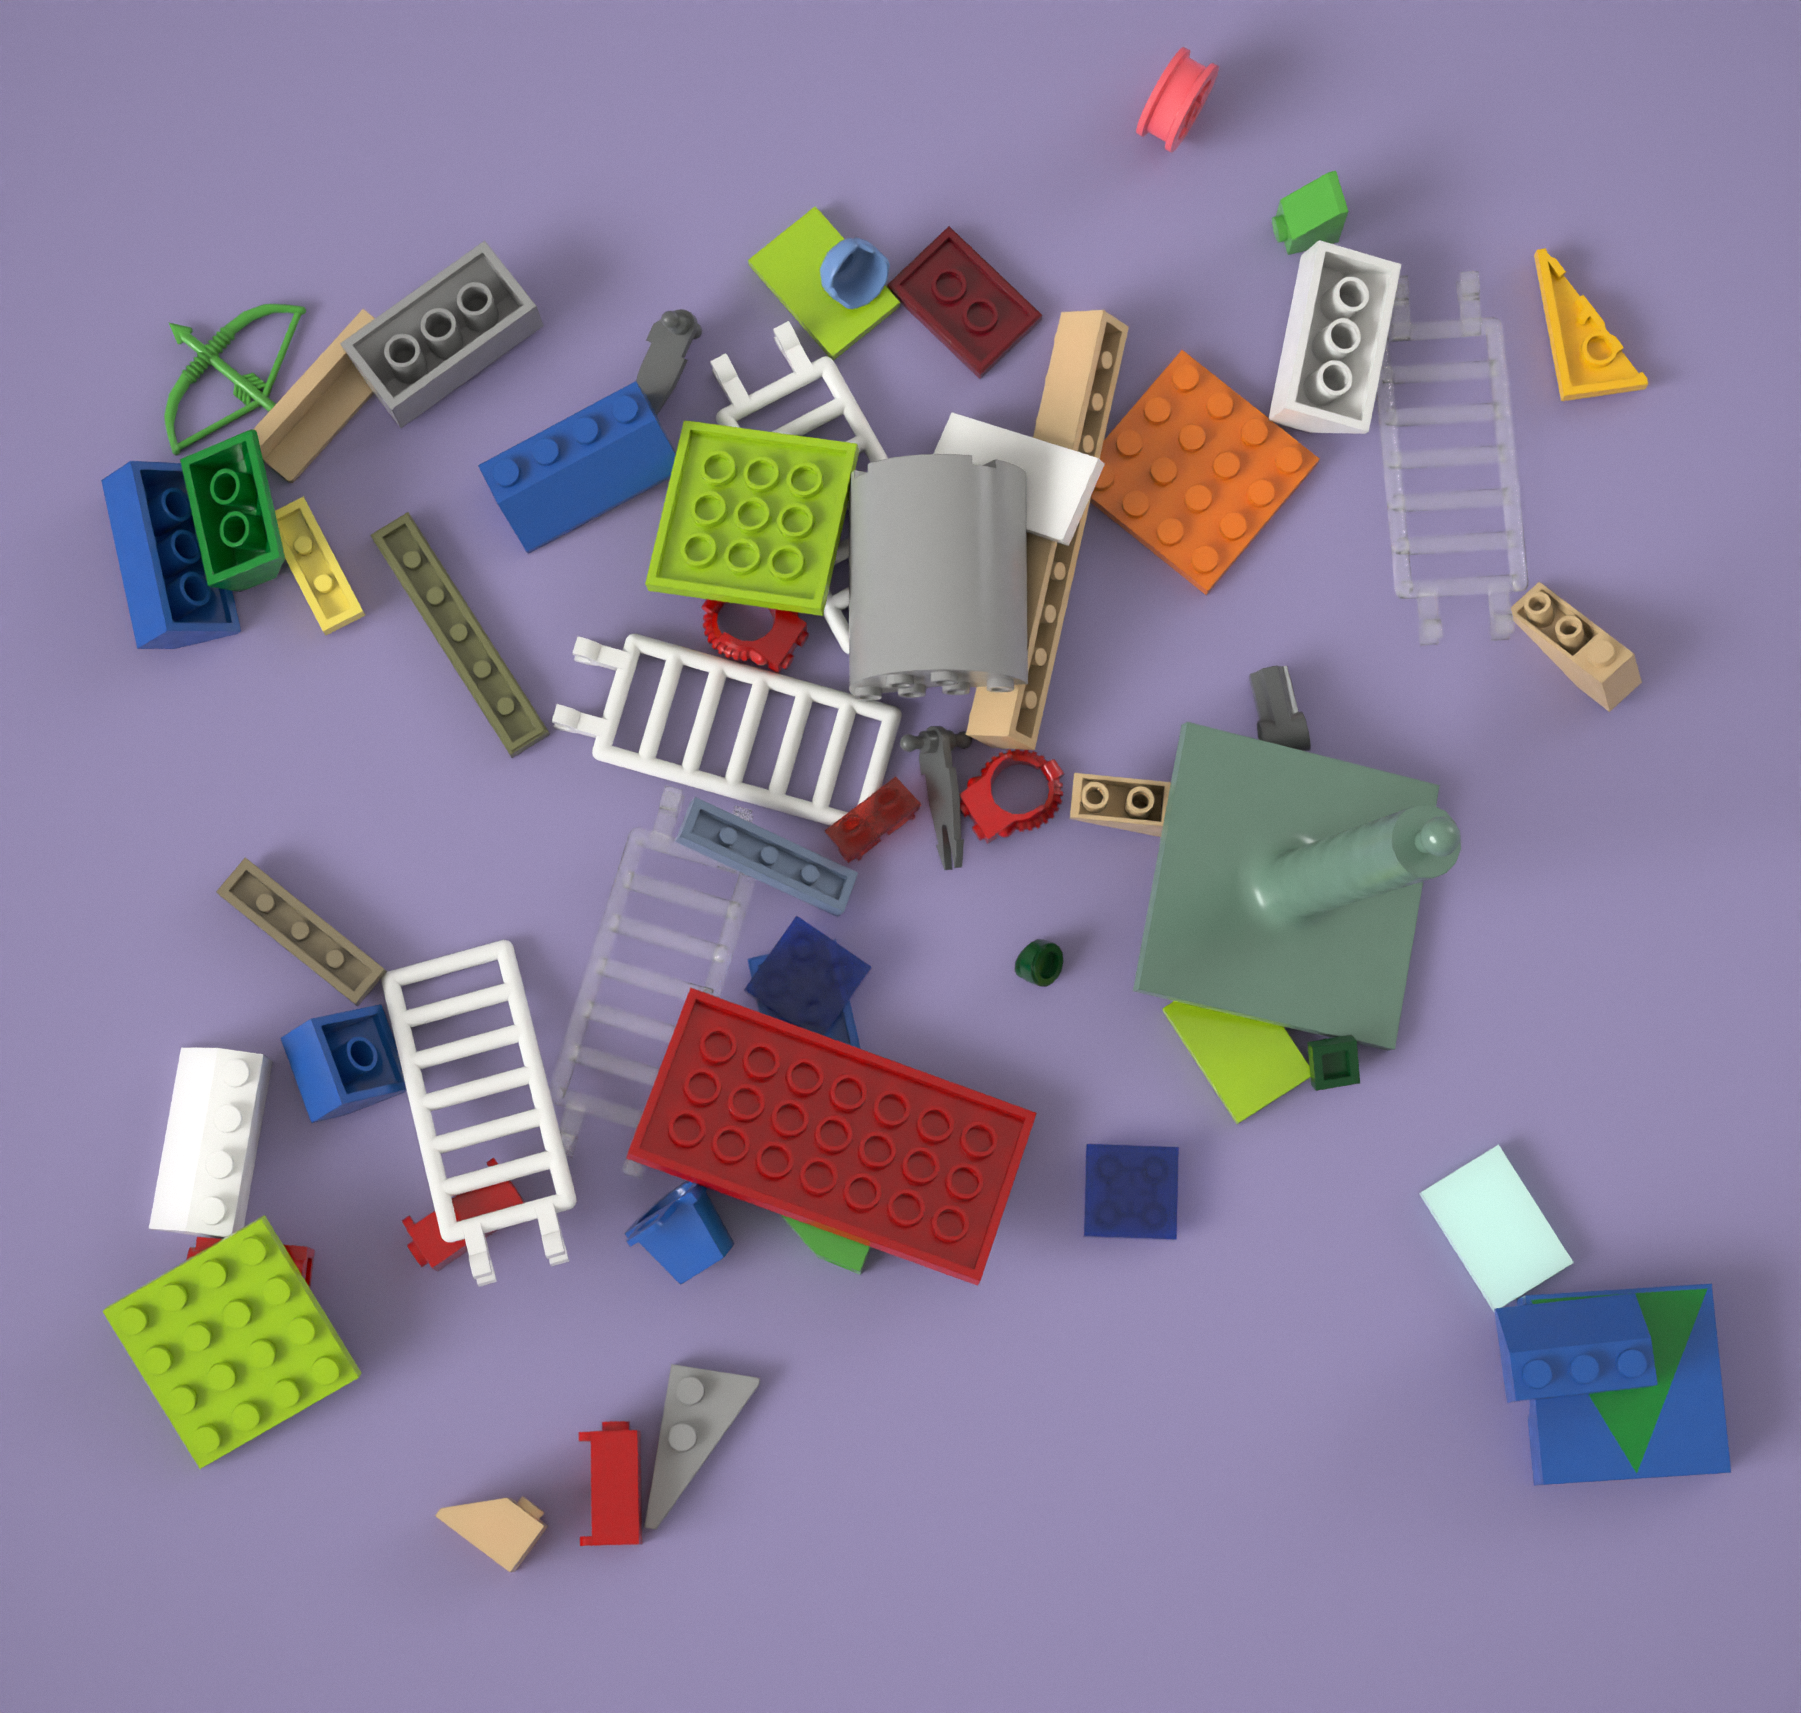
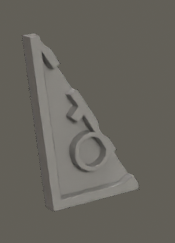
[645,1364,760,1529]

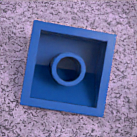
[280,1004,407,1123]

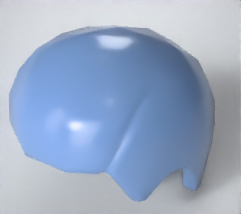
[820,237,890,309]

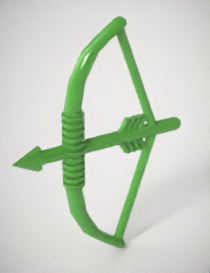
[164,304,306,456]

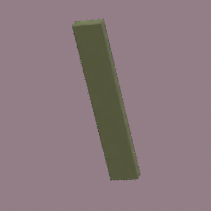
[370,512,550,758]

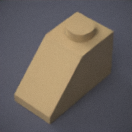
[435,1496,548,1572]

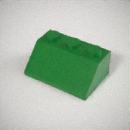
[180,429,285,592]

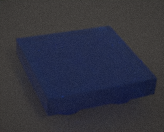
[744,916,872,1036]
[1083,1144,1179,1241]

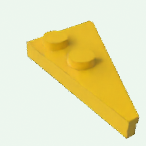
[1534,248,1648,401]

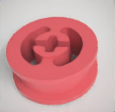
[1136,47,1219,153]

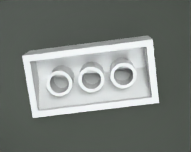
[1268,240,1401,434]
[149,1048,273,1239]

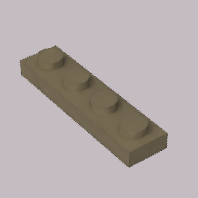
[216,857,387,1007]

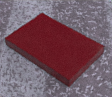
[887,226,1043,379]

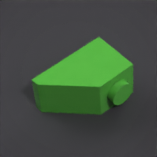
[1272,171,1349,255]

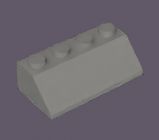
[340,241,544,428]

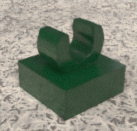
[1307,1035,1360,1091]

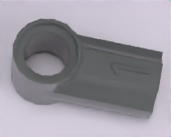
[1249,665,1311,751]

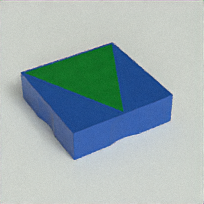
[1517,1283,1731,1486]

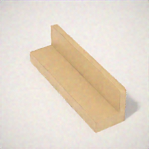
[253,309,375,483]

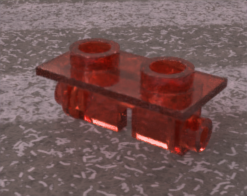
[825,776,921,863]

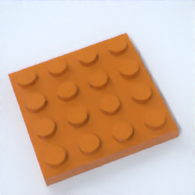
[1090,350,1320,595]

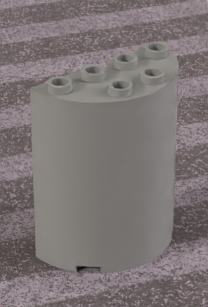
[849,454,1028,701]

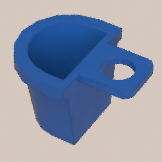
[624,1181,735,1285]

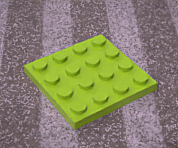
[645,420,860,616]
[102,1215,362,1469]

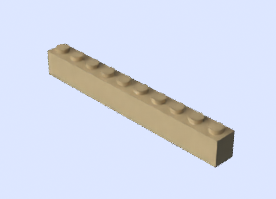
[966,310,1129,750]

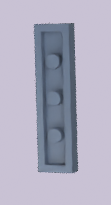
[675,797,858,917]

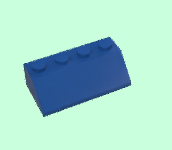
[478,381,676,554]
[101,461,241,649]

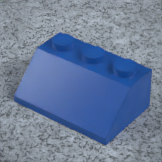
[1494,1293,1658,1403]

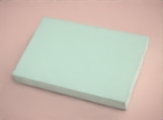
[1419,1144,1574,1312]

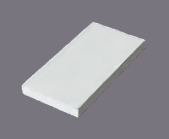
[933,412,1105,546]

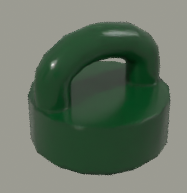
[1014,939,1064,987]

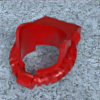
[701,599,809,674]
[959,749,1065,844]

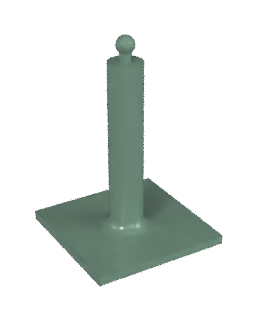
[1133,722,1461,1051]

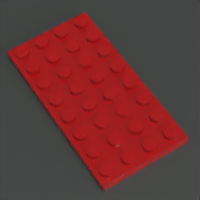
[626,987,1037,1286]

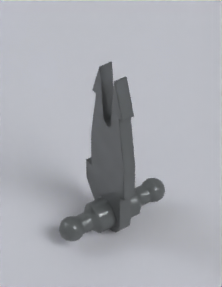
[636,309,702,415]
[900,726,972,870]

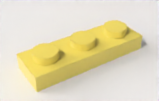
[275,496,366,636]

